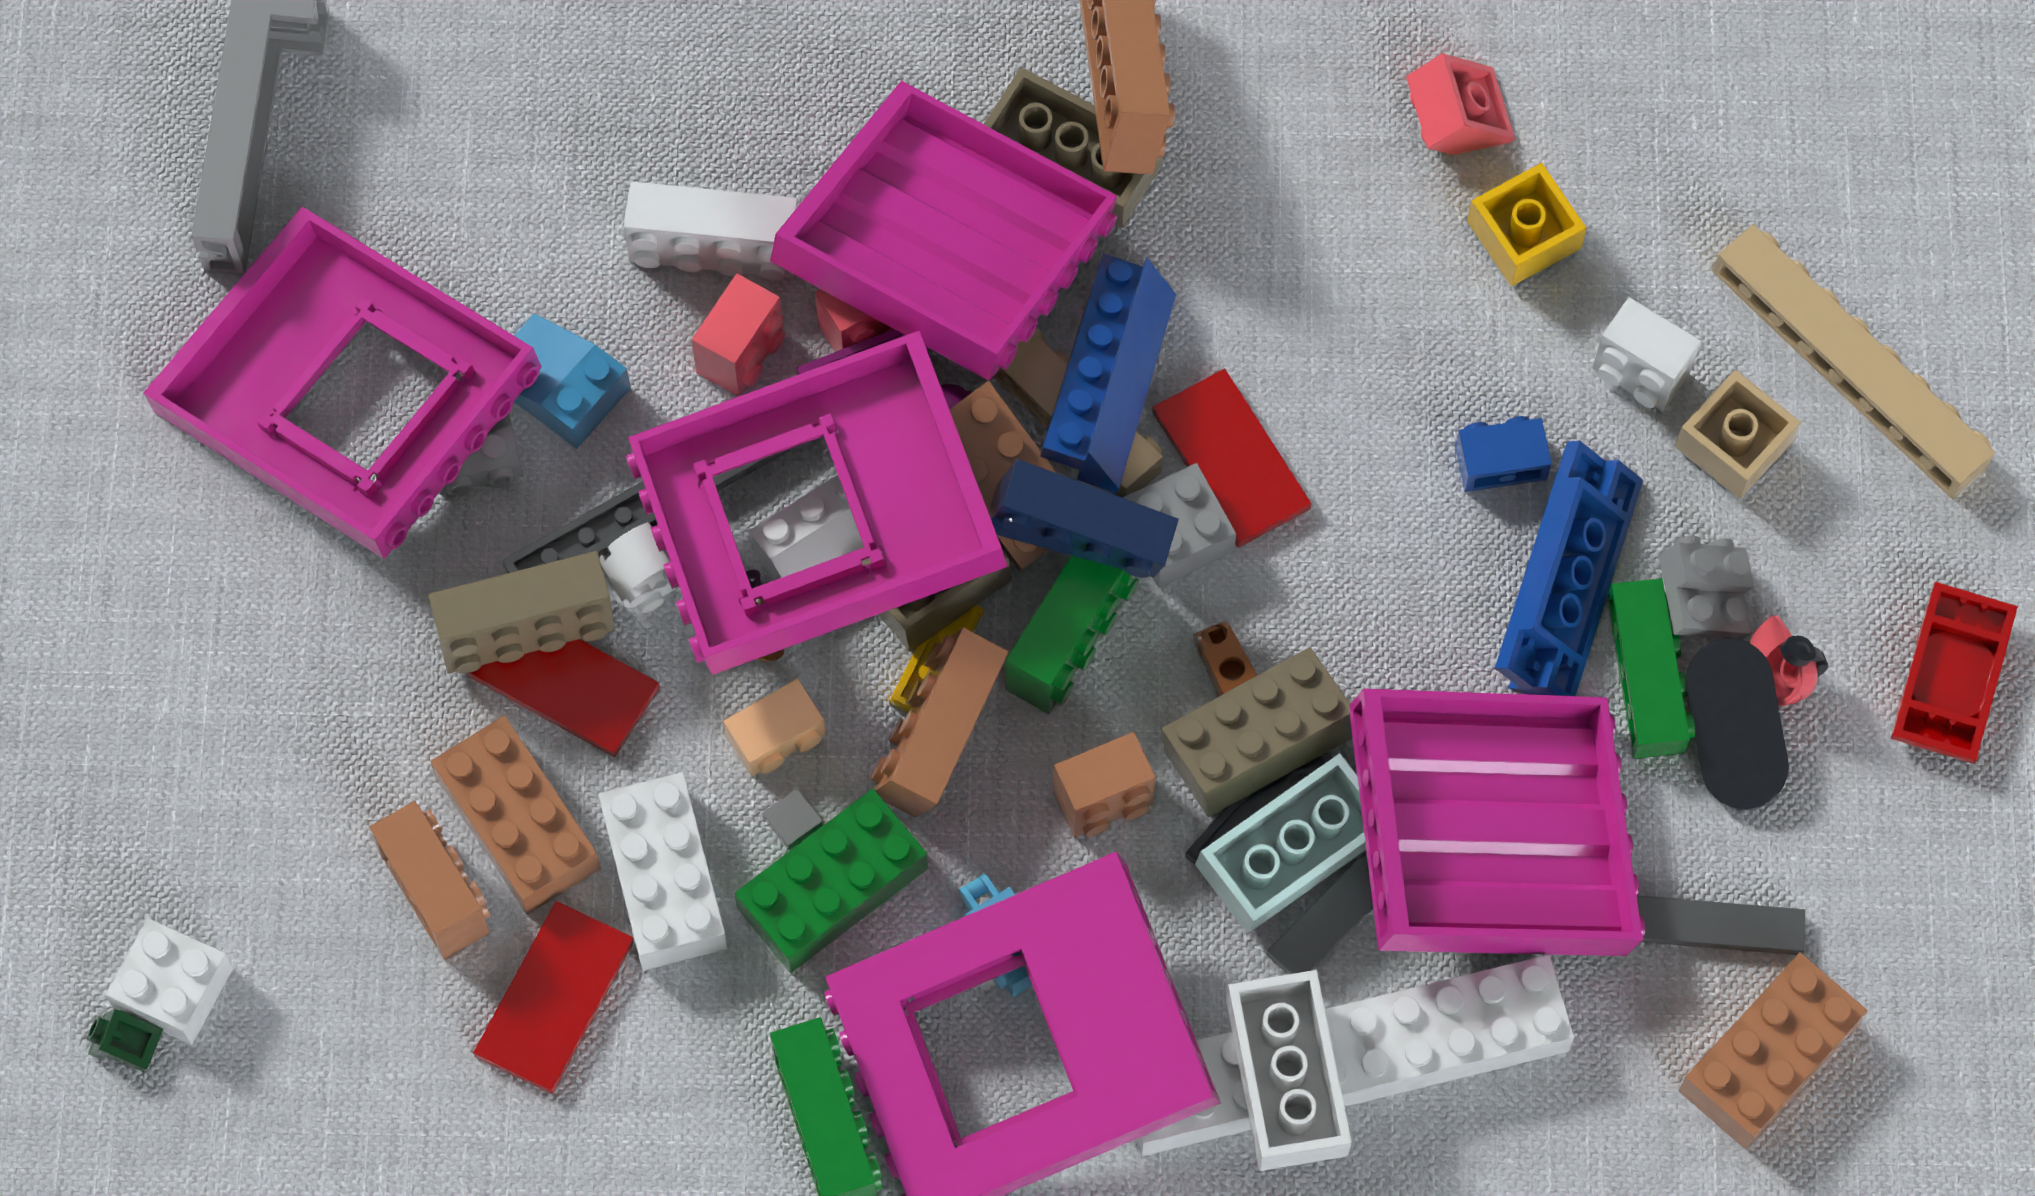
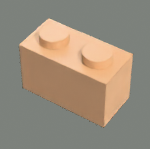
[723,678,826,777]

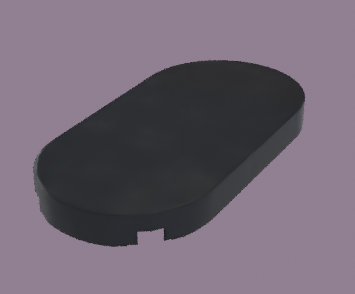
[1686,638,1789,811]

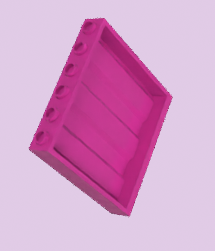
[770,80,1117,381]
[1349,688,1645,956]

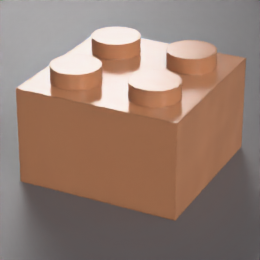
[1053,732,1156,838]

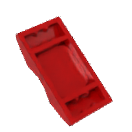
[1891,582,2018,764]

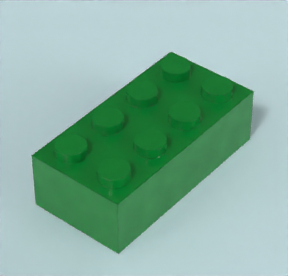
[1005,555,1139,714]
[734,788,928,974]
[770,1017,883,1196]

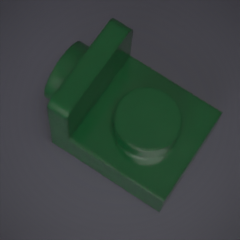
[87,1009,163,1072]

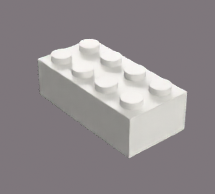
[623,181,798,281]
[598,772,728,971]
[1226,970,1352,1171]

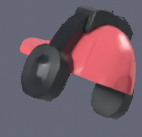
[1750,616,1828,706]

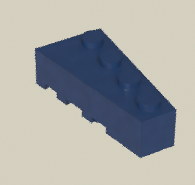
[988,459,1179,578]

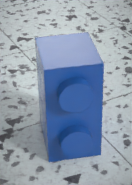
[1455,416,1552,492]

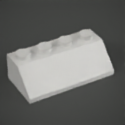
[748,475,870,580]

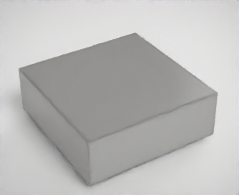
[762,788,823,850]

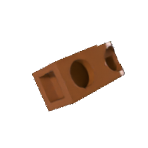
[1193,621,1257,697]

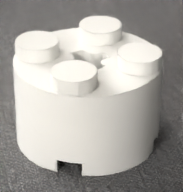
[599,522,681,613]

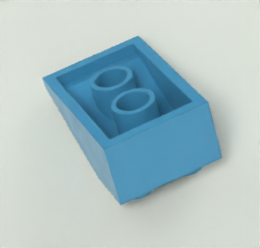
[514,314,631,449]

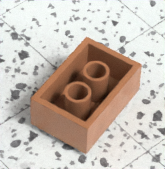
[369,800,491,960]

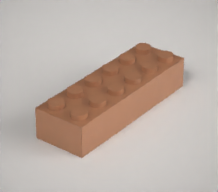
[1079,0,1175,174]

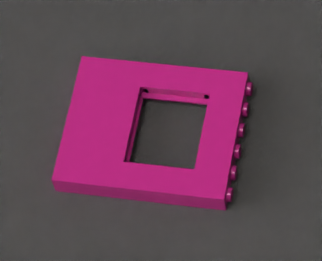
[143,207,542,559]
[626,331,1008,675]
[824,852,1221,1196]

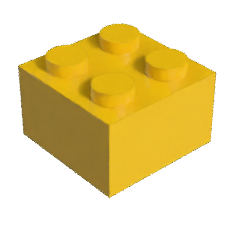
[1467,163,1587,287]

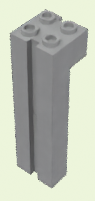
[191,0,330,275]

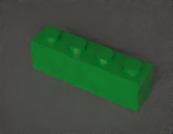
[1607,578,1695,759]

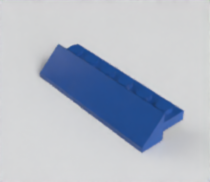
[1040,253,1176,493]
[1494,440,1643,696]

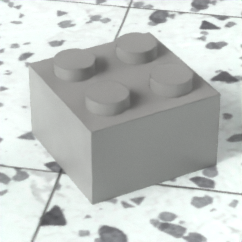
[1123,463,1236,588]

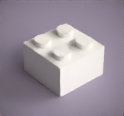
[1592,297,1701,413]
[105,918,233,1045]

